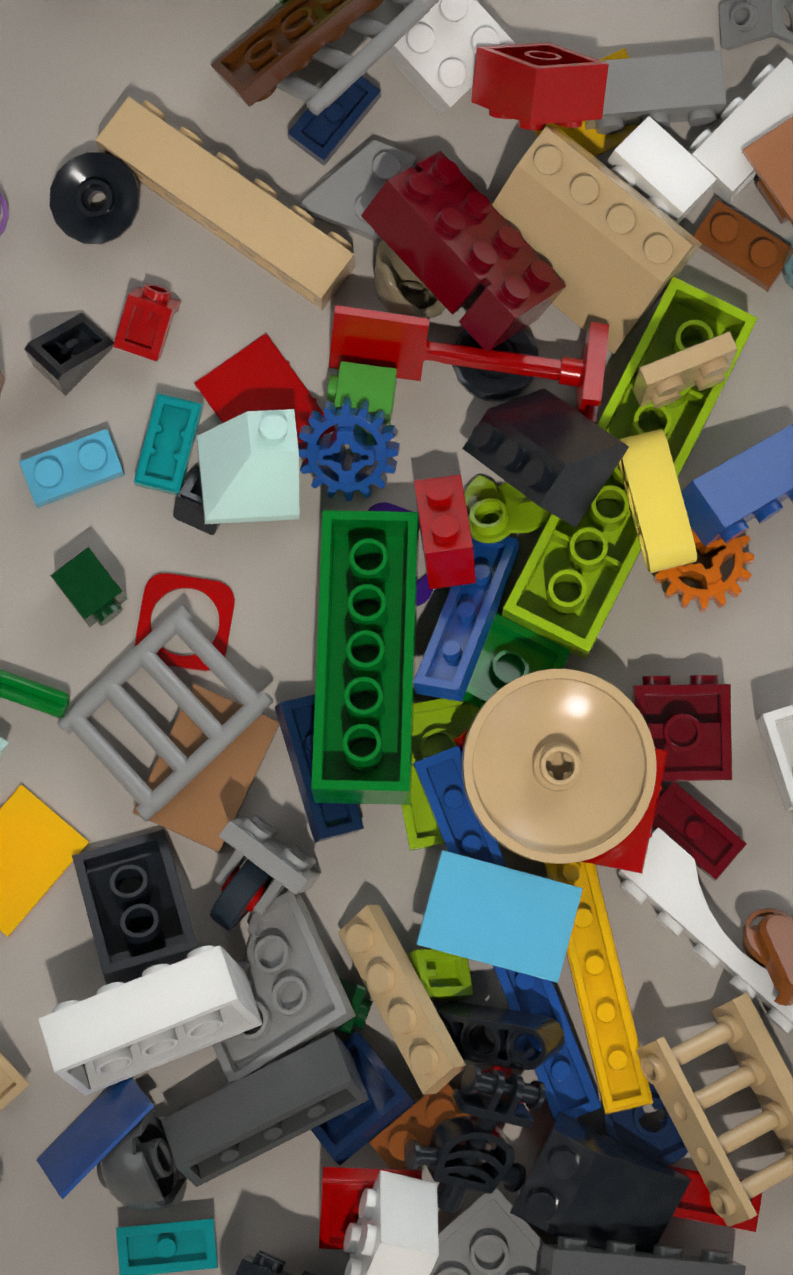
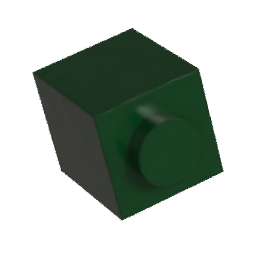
[50,547,127,628]

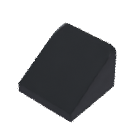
[173,465,221,535]

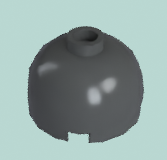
[97,1109,187,1211]

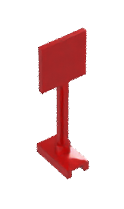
[329,305,609,423]

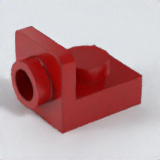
[113,284,181,362]

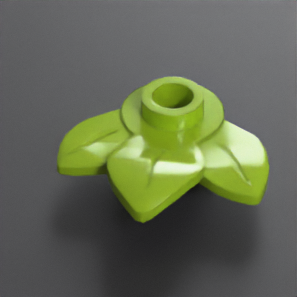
[464,475,551,543]

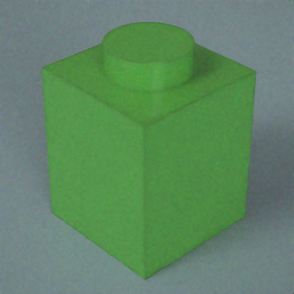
[327,361,397,425]

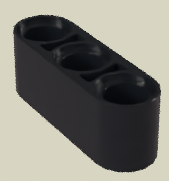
[436,1001,565,1070]

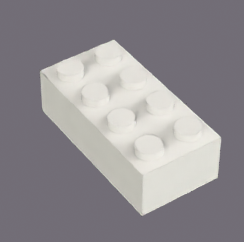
[38,945,263,1096]

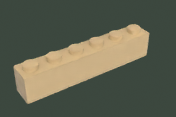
[95,96,355,311]

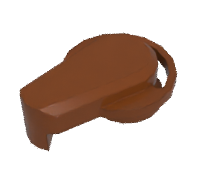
[742,908,793,1006]

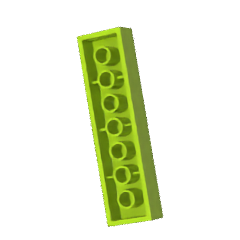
[502,276,758,660]

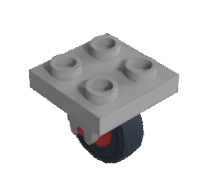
[210,815,321,931]

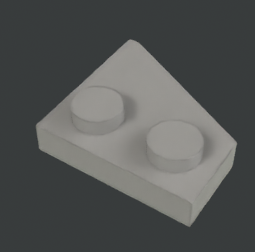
[299,140,417,243]

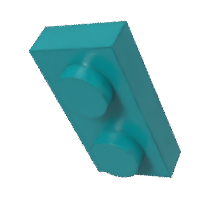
[116,1218,219,1275]

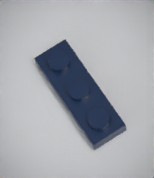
[275,694,364,843]

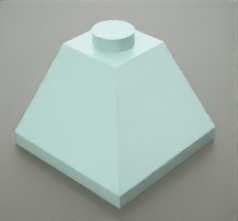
[197,409,300,524]

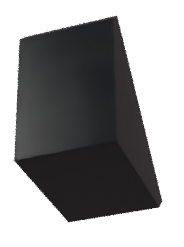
[24,313,114,396]

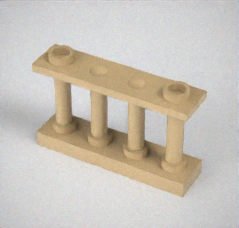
[636,992,793,1227]

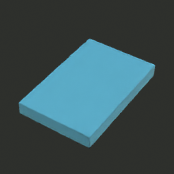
[416,850,583,983]

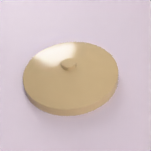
[461,669,657,864]

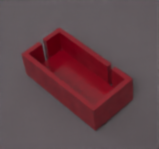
[361,150,566,352]

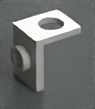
[719,0,793,50]

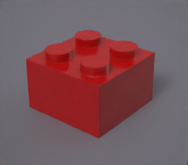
[471,42,609,131]

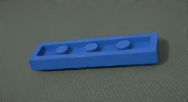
[413,537,521,702]

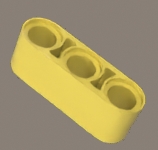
[618,429,697,573]

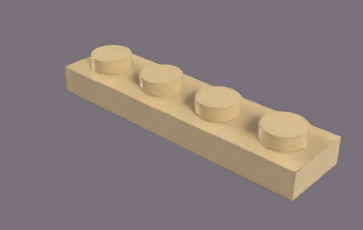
[338,905,466,1095]

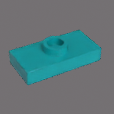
[134,393,204,496]

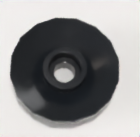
[49,152,140,244]

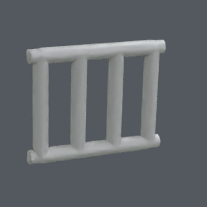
[277,0,439,116]
[57,604,273,821]

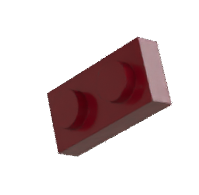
[652,781,747,881]

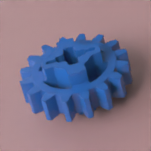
[298,397,400,501]

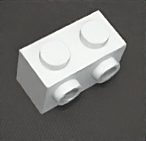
[605,116,718,224]

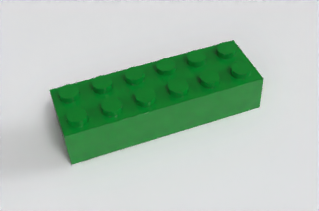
[311,510,419,805]

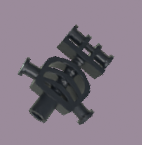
[404,1065,546,1213]

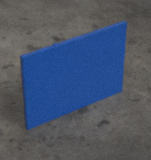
[36,1077,154,1199]

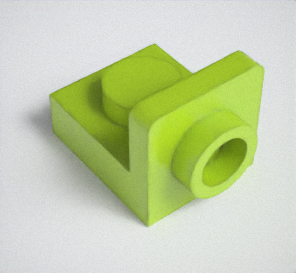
[407,949,473,1001]

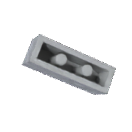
[585,50,727,135]

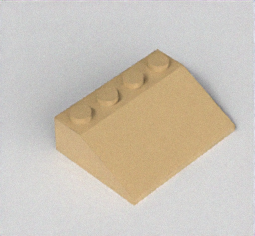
[492,127,702,354]

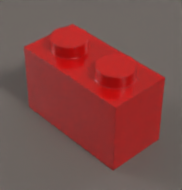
[414,474,476,589]

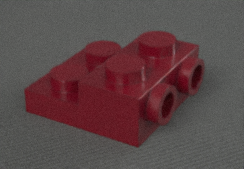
[632,675,732,781]

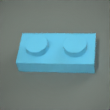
[19,429,125,508]

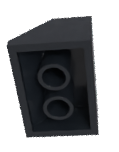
[462,388,629,528]

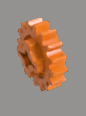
[653,526,754,612]

